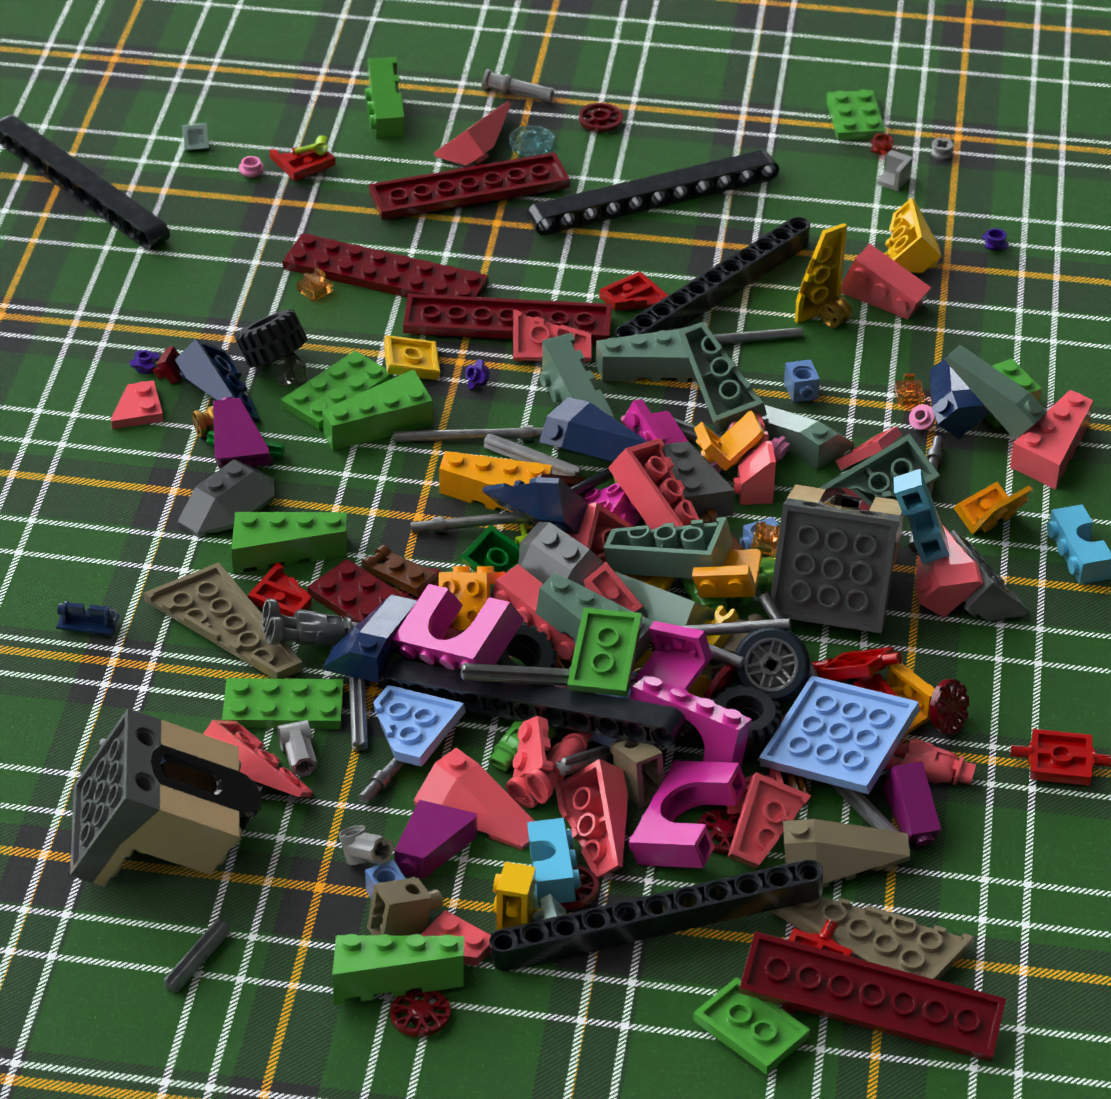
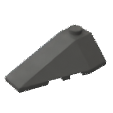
[951,530,1029,621]

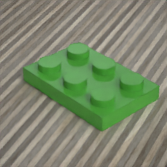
[826,89,885,141]
[567,607,643,697]
[693,977,810,1075]

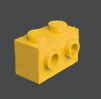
[493,862,536,931]

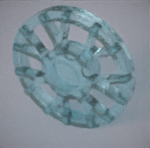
[509,126,554,156]

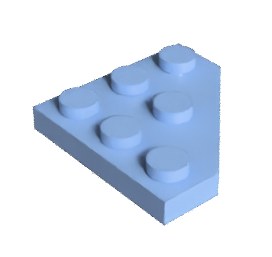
[373,685,465,767]

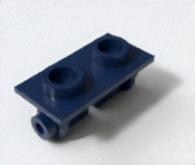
[56,601,119,635]

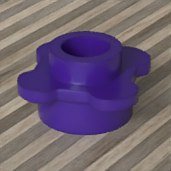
[982,228,1009,251]
[130,350,160,374]
[466,359,490,390]

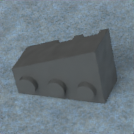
[662,441,735,517]

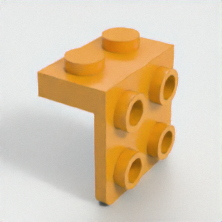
[694,411,764,471]
[954,482,1033,535]
[692,549,762,598]
[439,566,505,630]
[886,663,935,736]

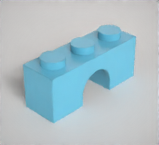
[894,469,949,564]
[1047,504,1111,585]
[527,818,580,906]

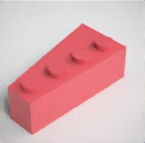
[1010,390,1093,490]
[608,438,700,529]
[491,564,576,661]

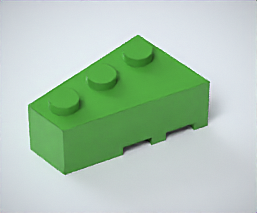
[365,57,405,139]

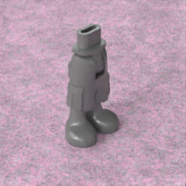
[262,598,360,646]

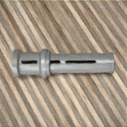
[482,69,554,103]

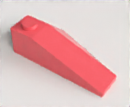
[555,759,628,880]

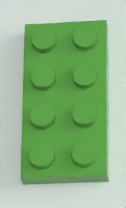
[281,351,393,430]
[222,678,344,729]

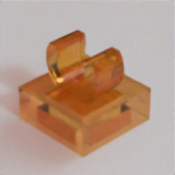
[296,267,333,302]
[894,373,925,406]
[750,521,780,556]

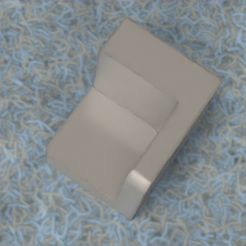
[877,150,913,191]

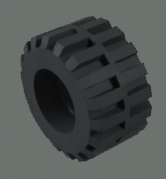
[235,310,308,367]
[496,622,558,668]
[710,685,781,763]

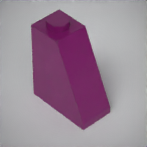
[213,397,273,470]
[881,761,941,846]
[394,799,477,879]

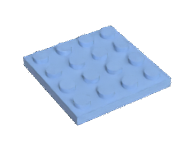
[759,675,920,794]

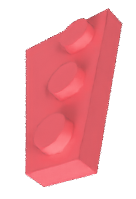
[513,309,591,362]
[727,772,811,868]

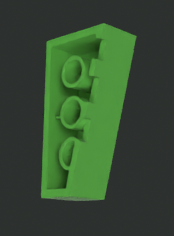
[323,369,433,451]
[231,512,348,574]
[333,934,464,1006]

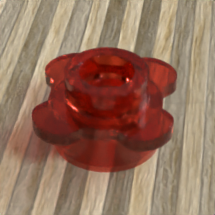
[870,134,894,155]

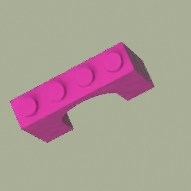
[392,584,524,670]
[622,676,752,767]
[629,761,747,868]

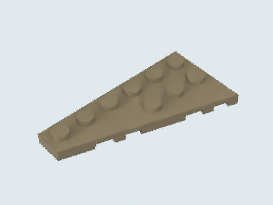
[143,562,303,679]
[771,896,974,980]

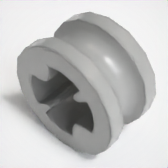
[931,138,953,160]

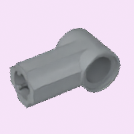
[277,720,317,777]
[339,825,394,865]

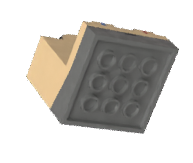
[770,485,904,633]
[70,708,262,887]

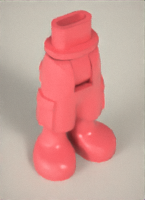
[506,731,592,808]
[884,738,976,785]

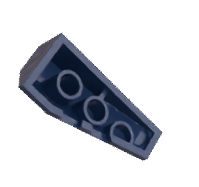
[539,397,648,463]
[323,595,417,683]

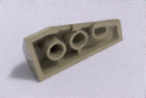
[783,819,910,888]

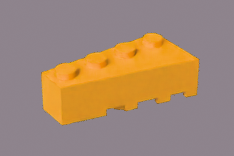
[439,451,552,524]

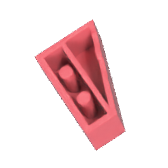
[841,244,931,319]

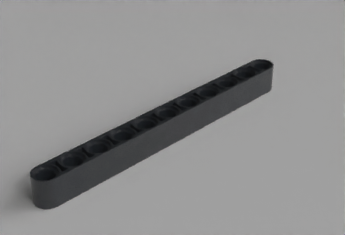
[0,114,170,250]
[526,150,780,235]
[615,217,810,338]
[381,659,686,747]
[489,860,823,971]

